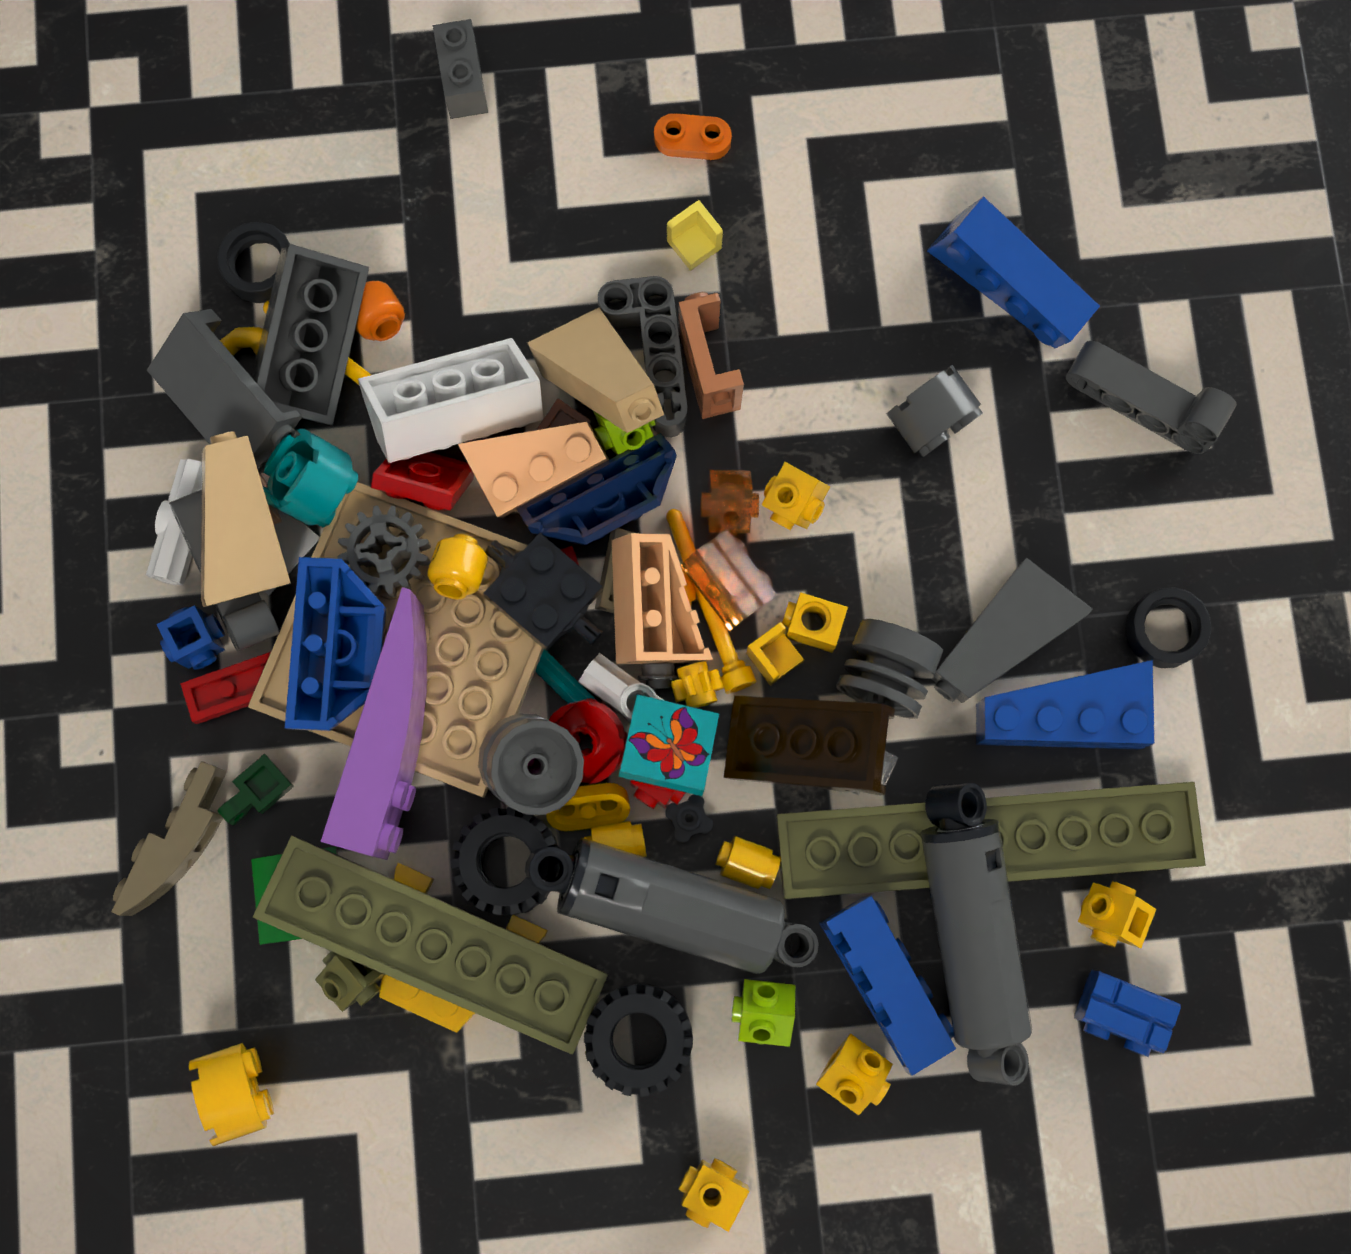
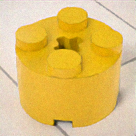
[189,1043,274,1146]

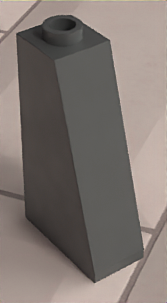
[930,558,1093,703]

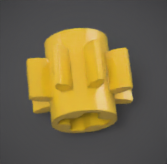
[671,661,724,708]

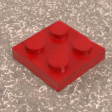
[371,452,474,510]

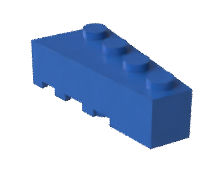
[927,196,1100,349]
[976,660,1155,749]
[819,895,956,1076]

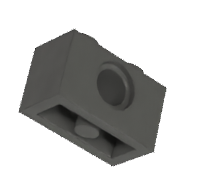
[432,19,488,119]

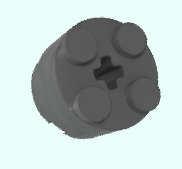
[886,365,983,457]

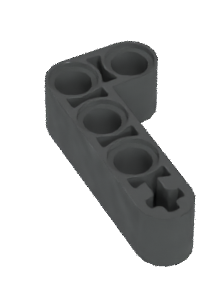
[598,276,687,438]
[1066,341,1237,454]
[169,489,279,651]

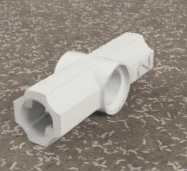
[146,459,202,586]
[578,653,665,723]

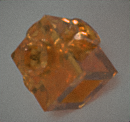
[700,470,759,536]

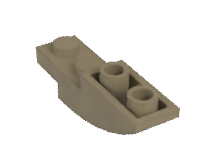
[111,761,227,916]

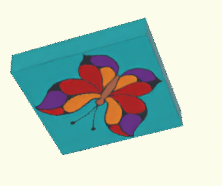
[618,694,719,796]

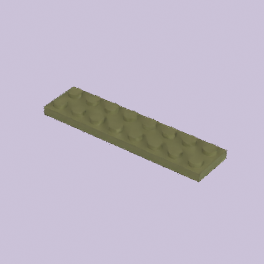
[253,835,608,1055]

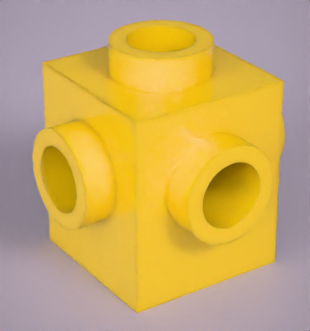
[761,462,830,530]
[1078,881,1156,949]
[816,1033,893,1115]
[678,1158,750,1232]

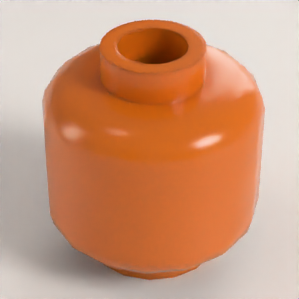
[355,281,405,341]

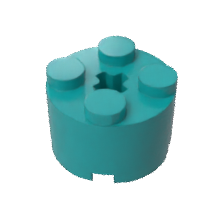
[262,429,358,528]

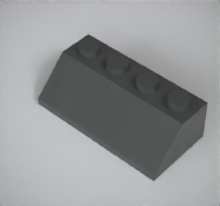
[252,243,369,425]

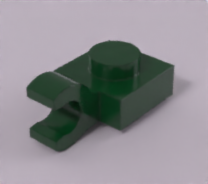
[217,753,294,826]

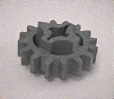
[337,506,431,598]

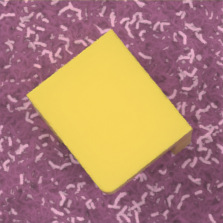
[667,200,723,271]

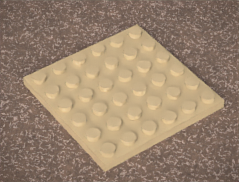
[248,482,544,798]

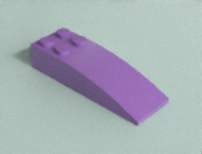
[321,587,427,860]

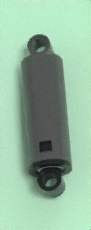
[921,783,1032,1086]
[525,838,819,974]

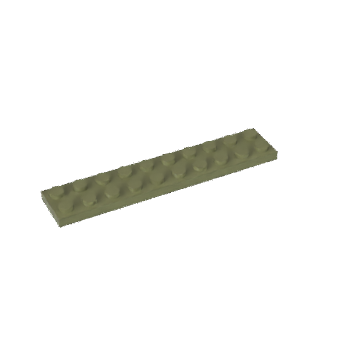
[776,782,1206,899]

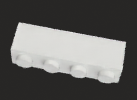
[358,338,544,463]

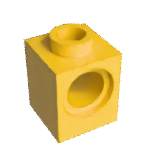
[782,592,848,653]

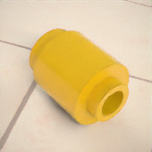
[584,821,647,857]
[715,836,781,889]

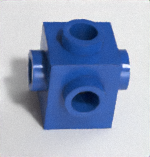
[156,605,225,670]

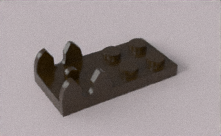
[723,696,895,795]

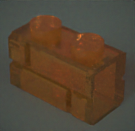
[681,529,777,631]

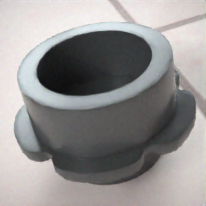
[638,663,679,688]

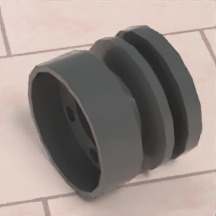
[836,619,943,719]

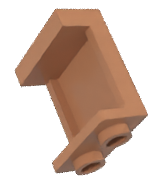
[678,292,744,419]

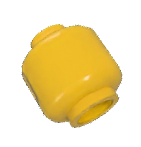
[427,534,488,600]

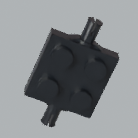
[483,533,603,651]

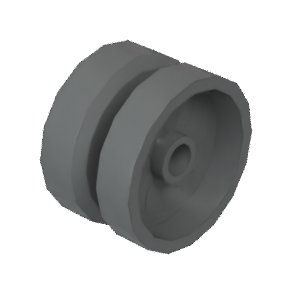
[478,713,584,815]

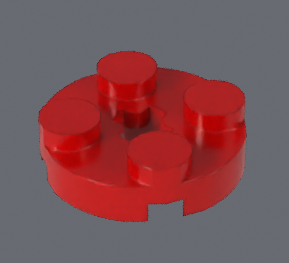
[549,698,628,784]

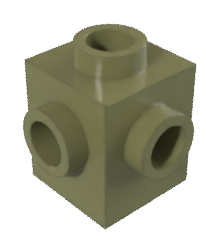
[315,951,385,1012]

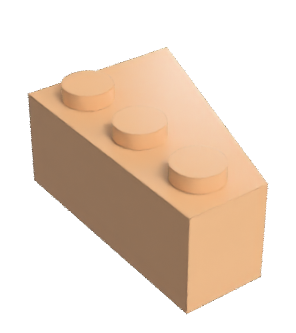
[458,422,609,518]
[611,533,713,664]

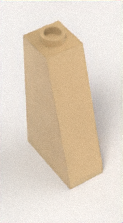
[527,308,664,433]
[201,432,291,607]

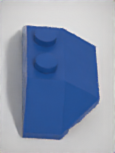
[285,557,386,731]

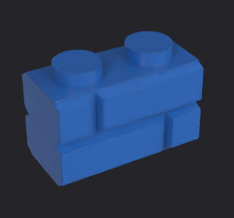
[1074,970,1181,1057]

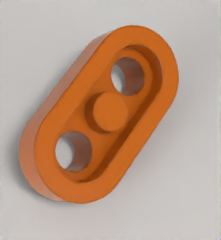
[654,114,732,160]

